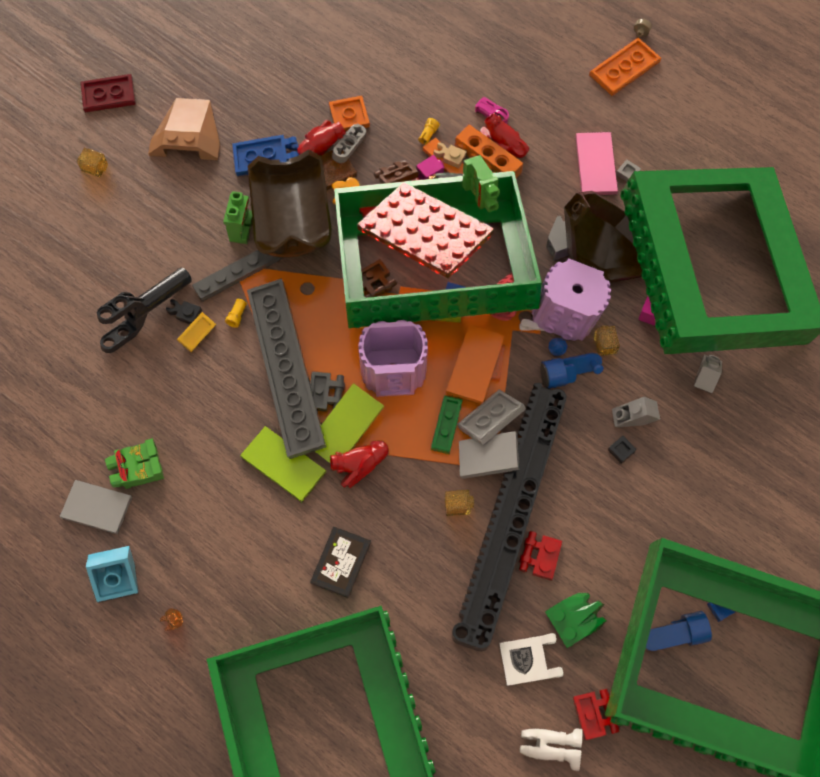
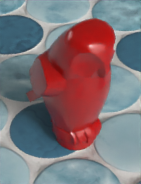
[480,113,530,159]
[297,120,346,156]
[330,440,389,488]

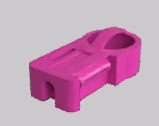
[475,97,509,123]

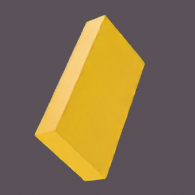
[177,312,216,352]

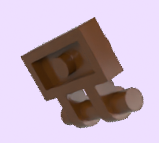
[374,160,419,184]
[361,259,397,298]

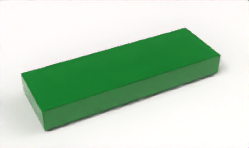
[431,395,463,455]

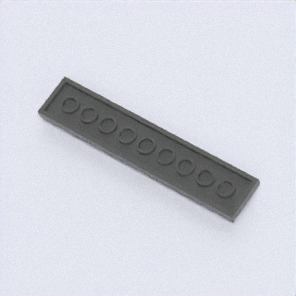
[247,278,327,459]

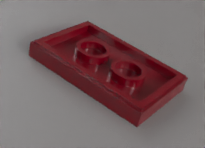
[80,74,136,113]

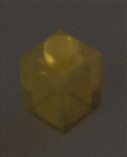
[77,147,108,177]
[593,325,620,356]
[444,490,474,516]

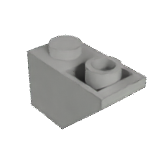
[546,216,569,261]
[694,354,722,393]
[612,397,660,428]

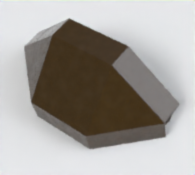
[564,191,642,283]

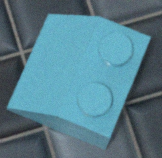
[86,546,138,602]

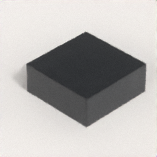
[608,436,637,464]

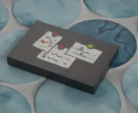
[310,526,371,598]

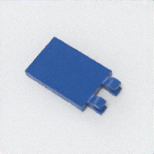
[232,135,299,176]

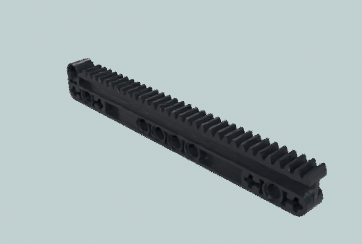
[452,383,567,652]

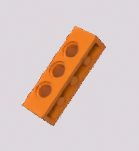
[455,124,523,178]

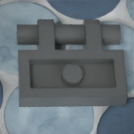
[310,372,345,412]

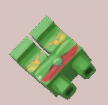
[463,155,500,212]
[223,191,252,244]
[105,438,164,489]

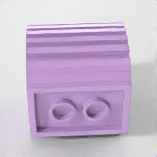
[532,258,611,341]
[358,320,428,397]

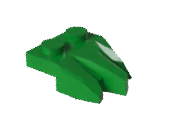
[545,593,607,648]

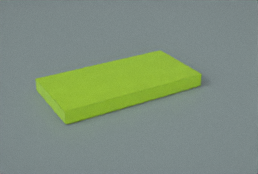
[314,383,385,463]
[240,426,326,502]

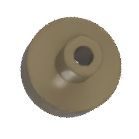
[634,19,652,37]

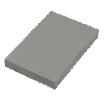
[457,389,526,445]
[459,431,519,479]
[60,480,132,535]

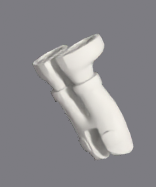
[520,728,582,771]

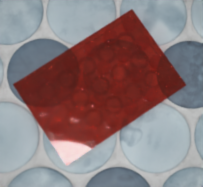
[357,182,494,279]

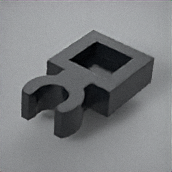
[166,299,202,324]

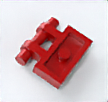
[519,531,562,581]
[573,689,620,741]

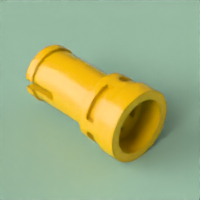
[418,118,440,145]
[225,299,247,328]

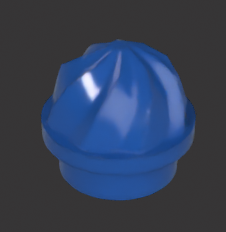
[548,338,567,356]

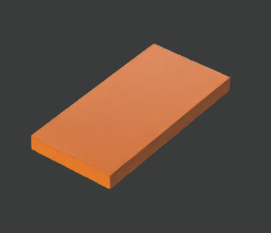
[589,38,661,96]
[446,325,505,405]

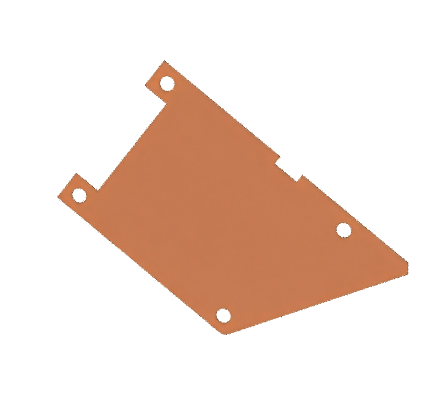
[240,269,541,465]

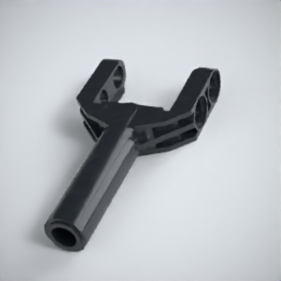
[97,267,192,353]

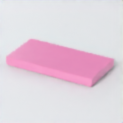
[575,132,618,195]

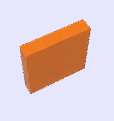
[329,96,370,132]

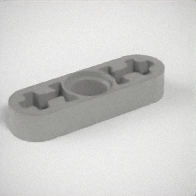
[332,124,366,163]

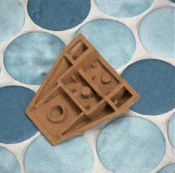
[148,98,220,160]

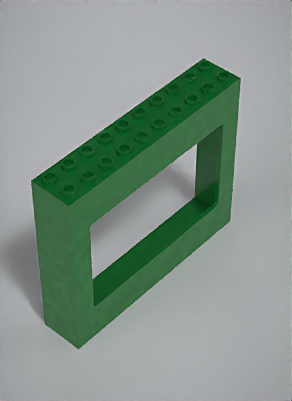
[620,167,820,354]
[334,171,542,328]
[605,538,820,777]
[206,606,436,777]

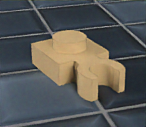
[433,143,467,168]

